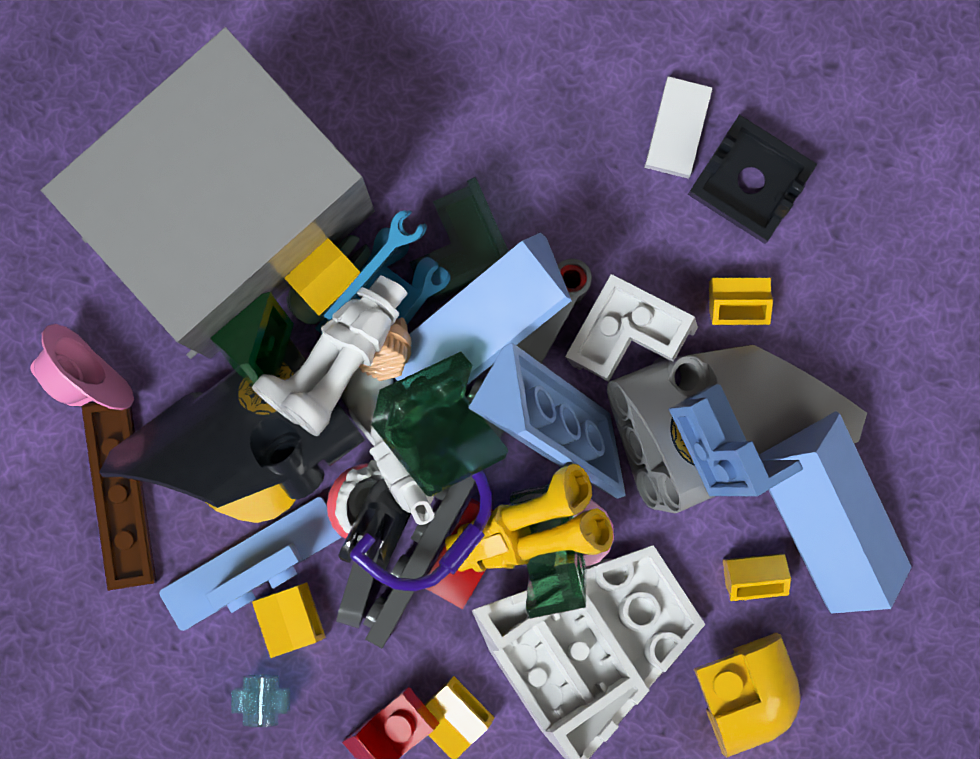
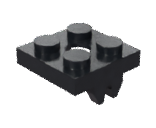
[687,114,817,244]

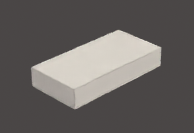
[644,76,712,179]

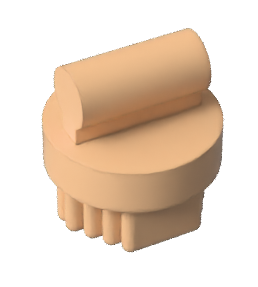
[359,317,411,381]

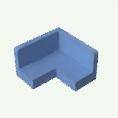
[669,384,803,496]

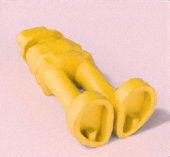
[445,464,613,572]

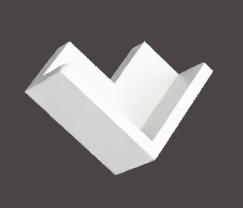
[565,274,698,382]

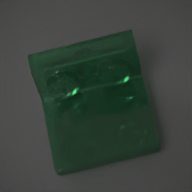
[371,352,508,497]

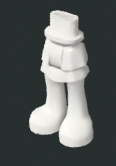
[252,275,408,436]
[341,367,434,525]

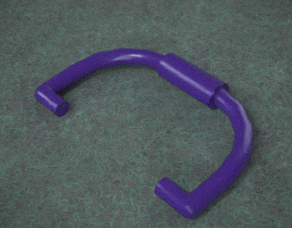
[350,439,492,592]

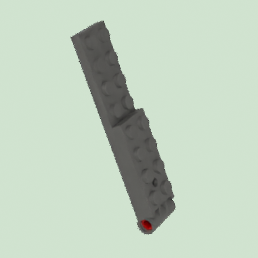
[363,259,592,649]

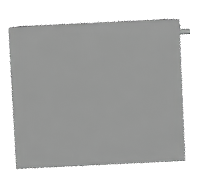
[40,27,375,359]

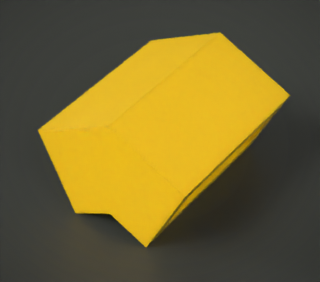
[284,238,361,316]
[709,278,773,325]
[723,553,791,601]

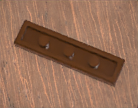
[81,403,157,591]

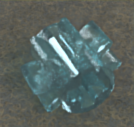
[231,674,290,727]

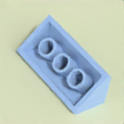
[395,233,572,416]
[468,343,626,499]
[759,411,912,614]

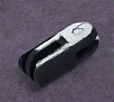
[338,478,411,570]

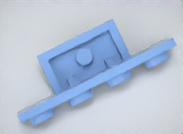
[159,497,342,631]

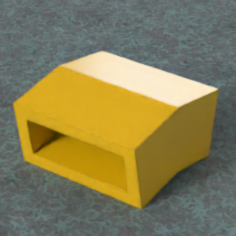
[252,582,326,658]
[424,676,495,759]

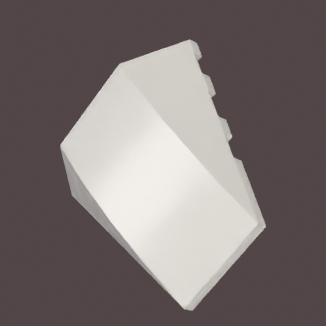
[472,545,706,759]

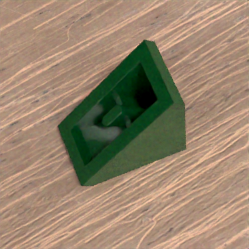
[210,292,294,386]

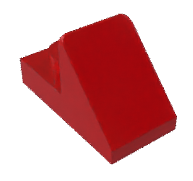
[342,687,440,759]

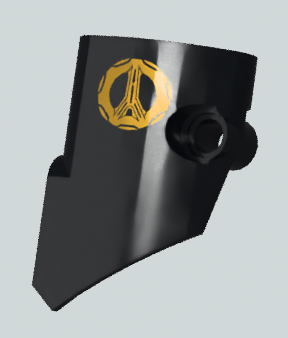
[99,339,365,508]

